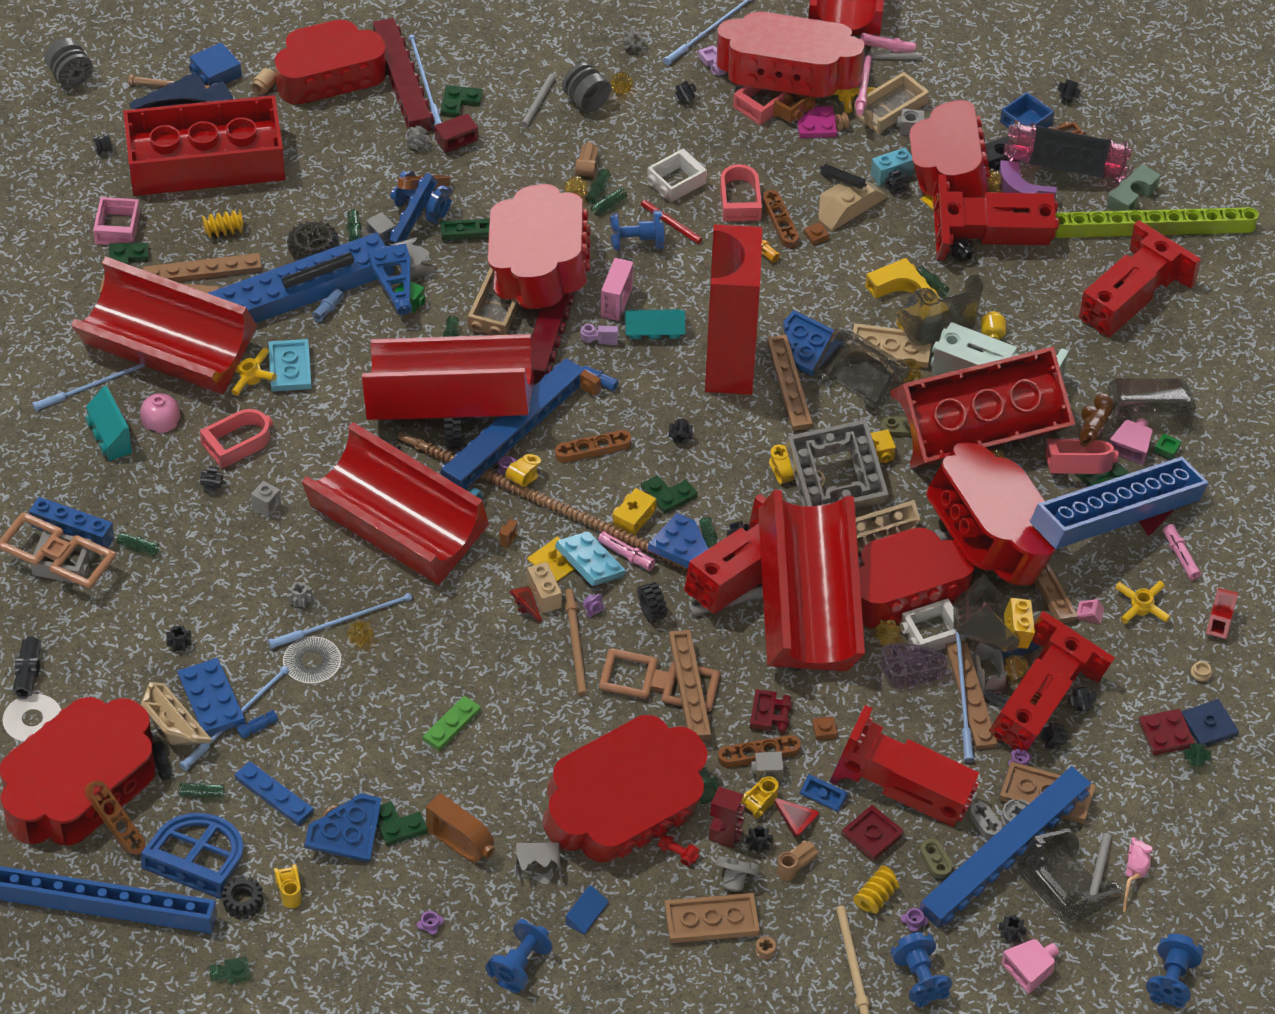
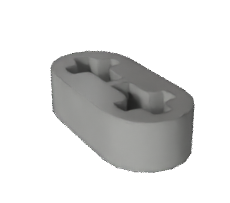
[970,802,1002,840]

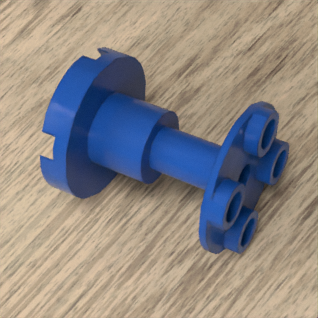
[390,171,453,224]
[610,210,664,252]
[485,919,553,993]
[890,932,952,1007]
[1146,934,1204,1008]

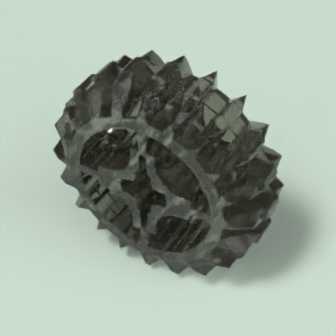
[287,219,340,261]

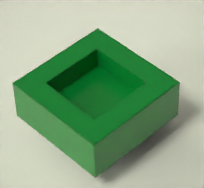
[1154,433,1182,459]

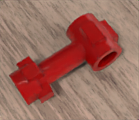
[658,835,700,867]

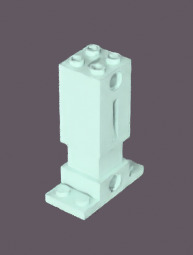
[930,322,1069,378]

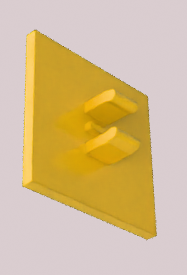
[527,536,575,582]

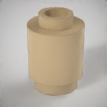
[251,68,276,95]

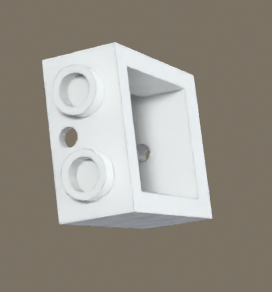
[647,149,707,203]
[900,599,966,657]

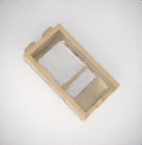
[854,72,929,134]
[468,267,519,335]

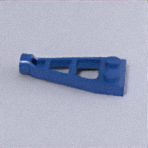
[368,243,412,315]

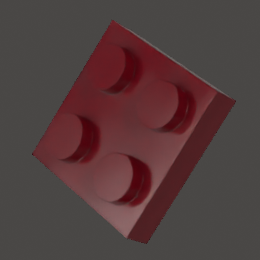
[1138,708,1195,755]
[841,805,904,861]

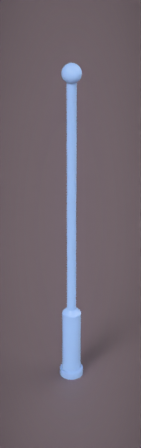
[663,0,754,66]
[408,35,442,125]
[32,364,145,412]
[268,593,412,650]
[953,623,974,763]
[179,666,289,771]

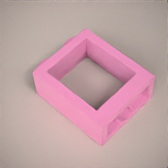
[93,197,141,245]
[601,258,633,321]

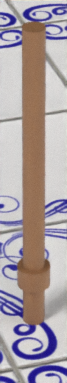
[565,589,587,696]

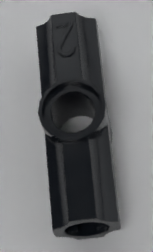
[13,636,42,699]

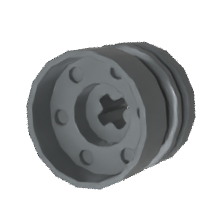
[44,38,93,88]
[562,62,612,113]

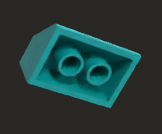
[624,309,685,339]
[84,385,132,461]

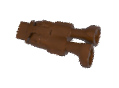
[1079,393,1114,447]

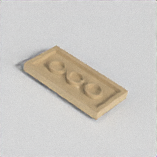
[849,323,932,368]

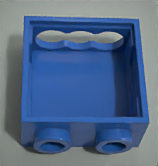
[189,42,242,86]
[1000,92,1054,142]

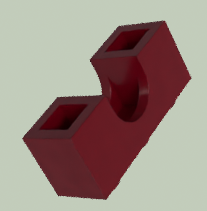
[709,786,746,848]

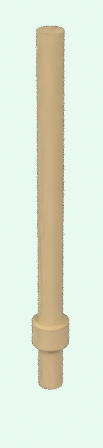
[836,906,870,1014]

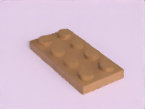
[999,761,1096,824]
[664,893,760,943]

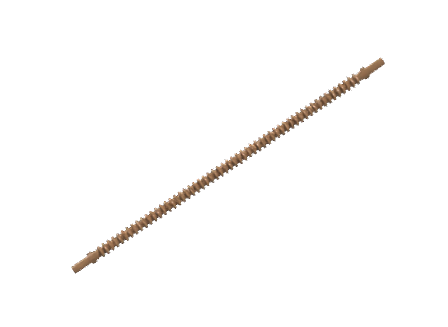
[398,432,688,571]

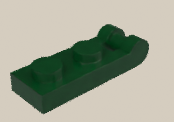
[440,218,490,240]

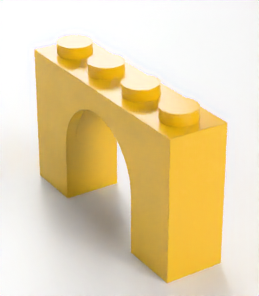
[865,258,948,332]

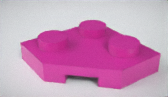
[797,106,837,138]

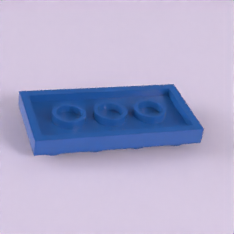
[177,657,245,736]

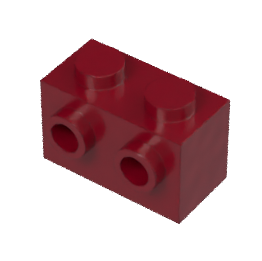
[434,113,478,153]

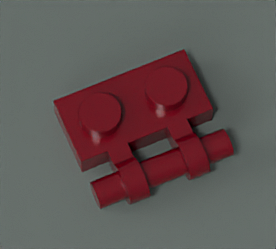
[749,689,792,734]

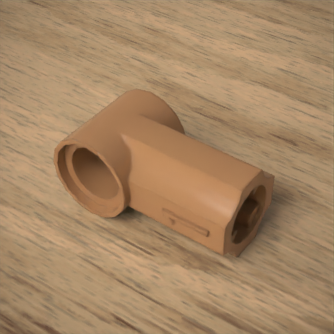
[575,142,598,178]
[776,841,818,881]

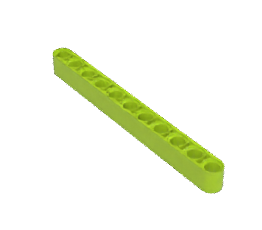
[1055,207,1259,238]

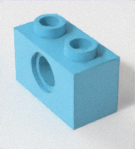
[871,148,914,186]

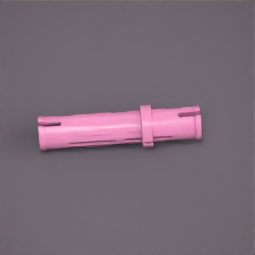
[861,33,916,53]
[1163,524,1201,580]
[598,531,656,571]

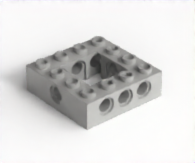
[785,419,888,509]

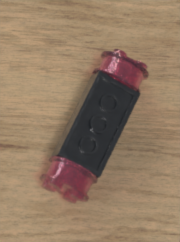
[1004,120,1132,182]

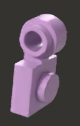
[698,45,726,76]
[580,324,618,345]

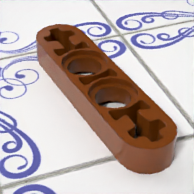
[397,174,450,190]
[763,190,799,248]
[555,430,631,463]
[718,735,801,768]
[85,781,146,855]

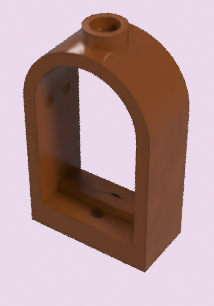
[426,793,495,863]

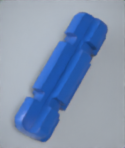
[237,710,278,738]

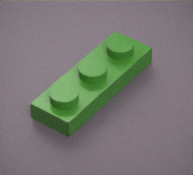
[422,696,481,752]

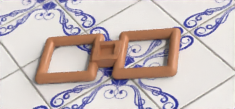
[0,512,116,589]
[599,648,720,712]

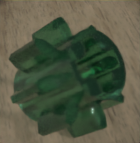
[1184,743,1211,766]

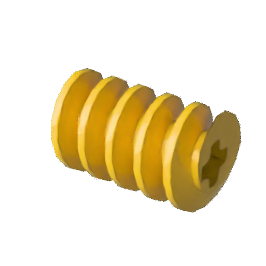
[202,209,243,239]
[853,866,900,914]

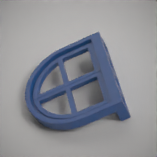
[141,813,243,899]

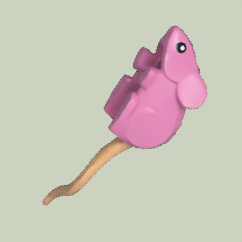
[1123,838,1152,912]

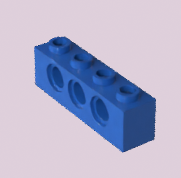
[29,497,115,548]

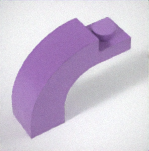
[999,160,1057,201]

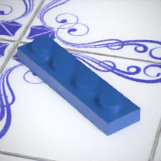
[389,173,438,244]
[234,761,314,826]

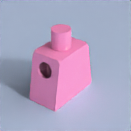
[1110,418,1152,465]
[1002,939,1059,994]

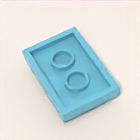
[268,339,312,392]
[555,531,626,586]

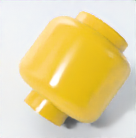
[980,311,1006,340]

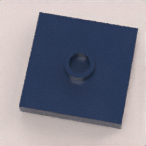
[1181,699,1239,748]

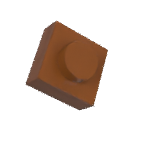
[803,222,830,245]
[580,370,601,396]
[499,519,518,548]
[812,716,838,740]

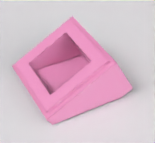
[1077,599,1104,624]

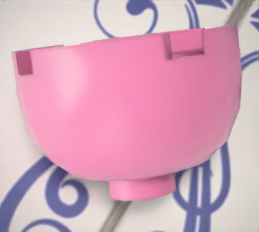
[140,393,181,433]

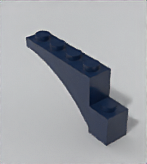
[129,72,234,110]

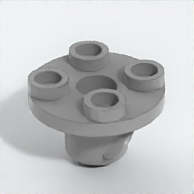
[715,856,759,892]

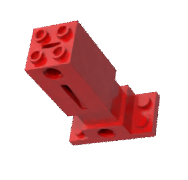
[932,174,1059,261]
[1079,220,1201,338]
[684,494,766,614]
[989,611,1115,752]
[829,705,980,827]

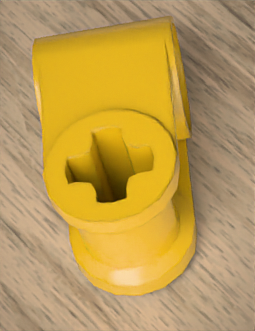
[769,444,795,485]
[505,454,541,487]
[743,776,778,819]
[274,864,302,908]

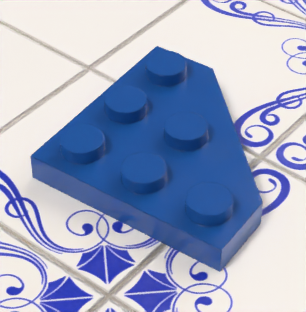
[783,310,844,376]
[647,513,708,568]
[304,793,381,862]

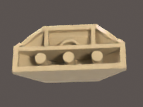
[818,182,887,232]
[856,500,921,554]
[141,682,212,745]

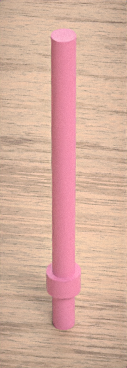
[855,55,872,116]

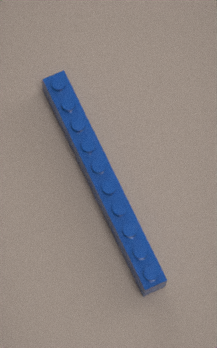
[440,358,585,490]
[919,766,1091,928]
[0,866,217,934]

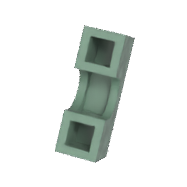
[1107,164,1161,211]

